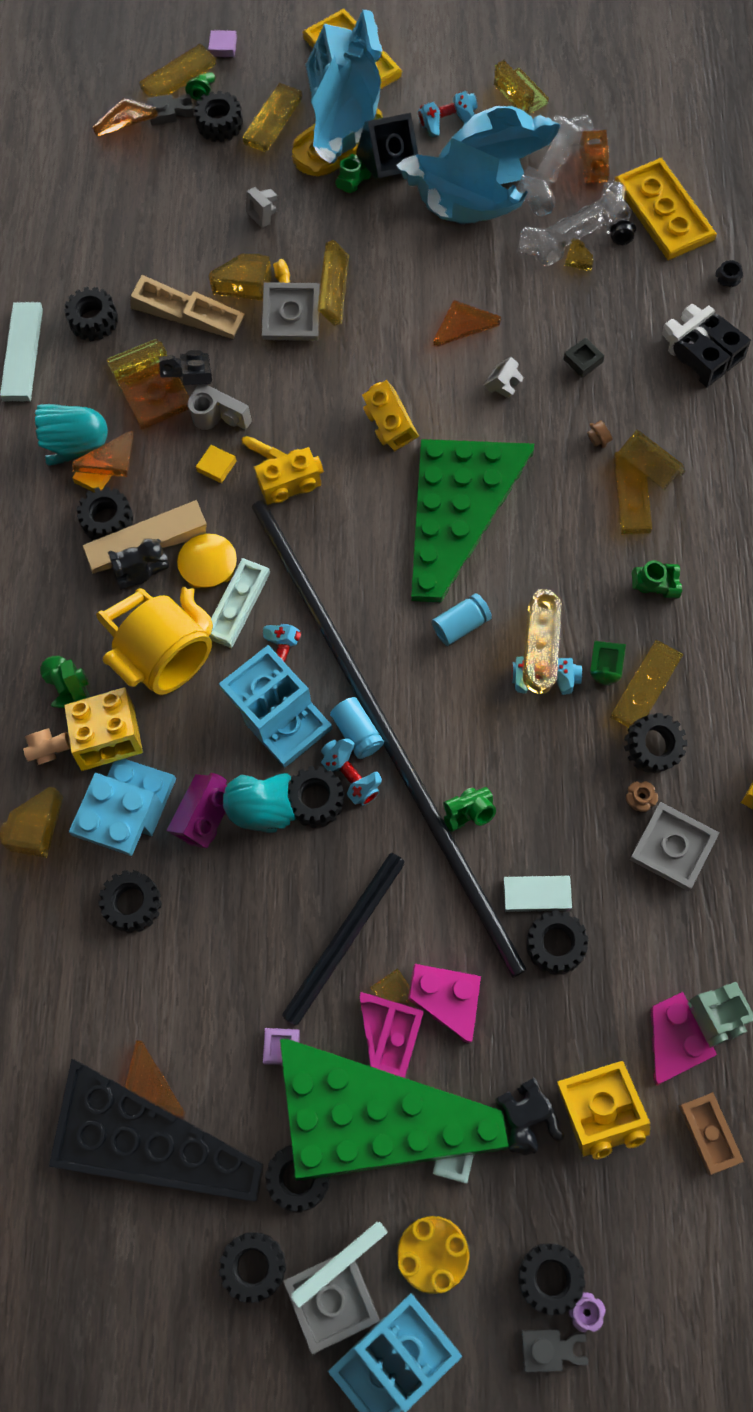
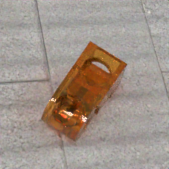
[579,130,609,183]

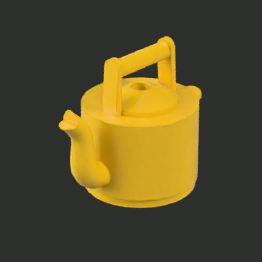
[96,587,213,695]

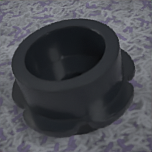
[609,219,637,245]
[715,260,743,287]

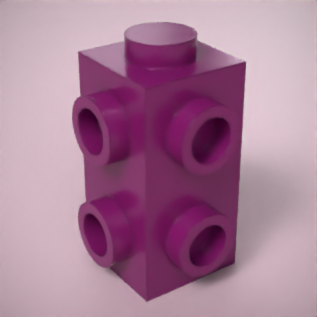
[166,772,227,849]

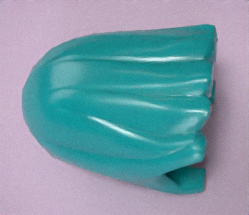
[35,404,108,466]
[223,773,295,833]

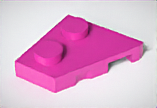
[408,964,481,1043]
[360,992,424,1078]
[651,992,717,1085]

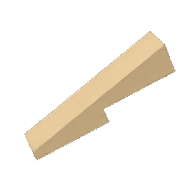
[130,275,245,339]
[83,500,207,573]

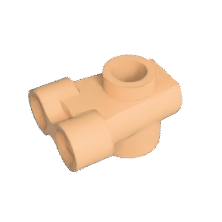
[23,728,71,765]

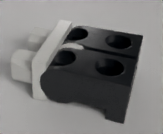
[662,303,751,388]

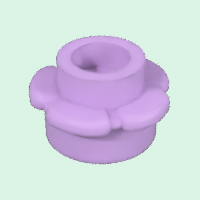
[569,1293,606,1332]

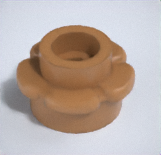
[587,420,613,448]
[626,781,658,812]

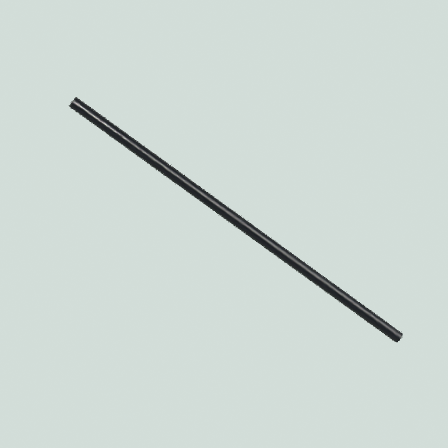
[252,500,527,978]

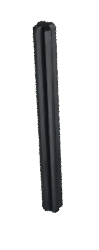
[282,853,404,1026]

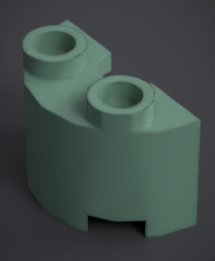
[687,982,753,1048]

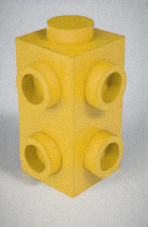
[362,380,419,451]
[254,447,324,505]

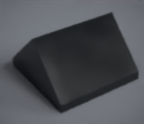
[356,112,418,179]

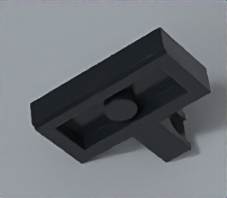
[159,350,212,385]

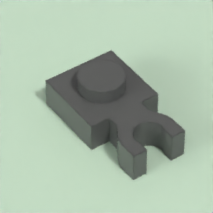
[147,94,194,126]
[522,1329,588,1372]

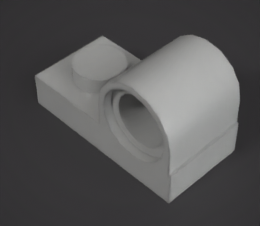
[188,384,252,430]

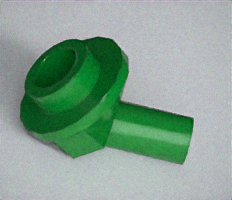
[185,72,215,101]
[40,656,70,696]

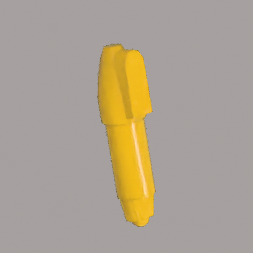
[273,259,290,283]
[242,436,287,459]

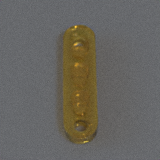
[523,589,562,694]

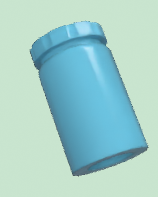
[431,593,492,646]
[330,697,384,759]

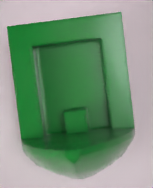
[590,641,626,687]
[51,659,90,709]

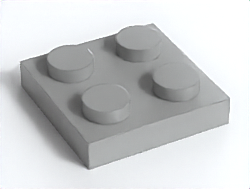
[262,282,320,341]
[630,802,720,891]
[284,1255,380,1354]

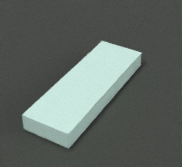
[209,558,270,648]
[291,1221,388,1308]

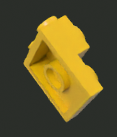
[557,1060,650,1159]

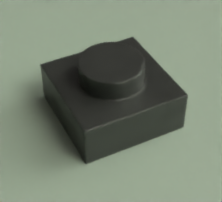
[563,338,605,377]

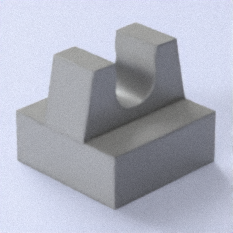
[246,187,277,228]
[483,357,524,398]

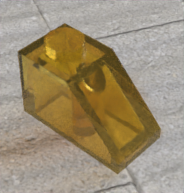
[209,253,272,301]
[0,787,63,858]

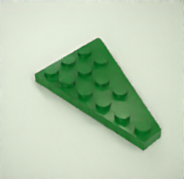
[411,439,534,603]
[280,1038,509,1181]

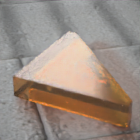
[92,98,158,136]
[433,300,501,347]
[72,431,134,477]
[125,1040,186,1117]

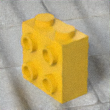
[64,687,143,771]

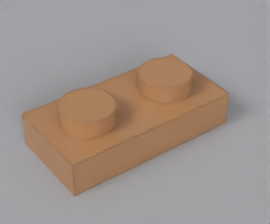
[679,1093,744,1175]

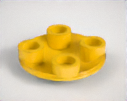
[177,534,237,588]
[397,1216,469,1294]

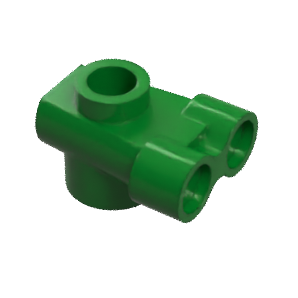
[335,154,372,193]
[632,560,682,599]
[443,787,496,832]

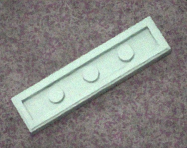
[0,302,43,401]

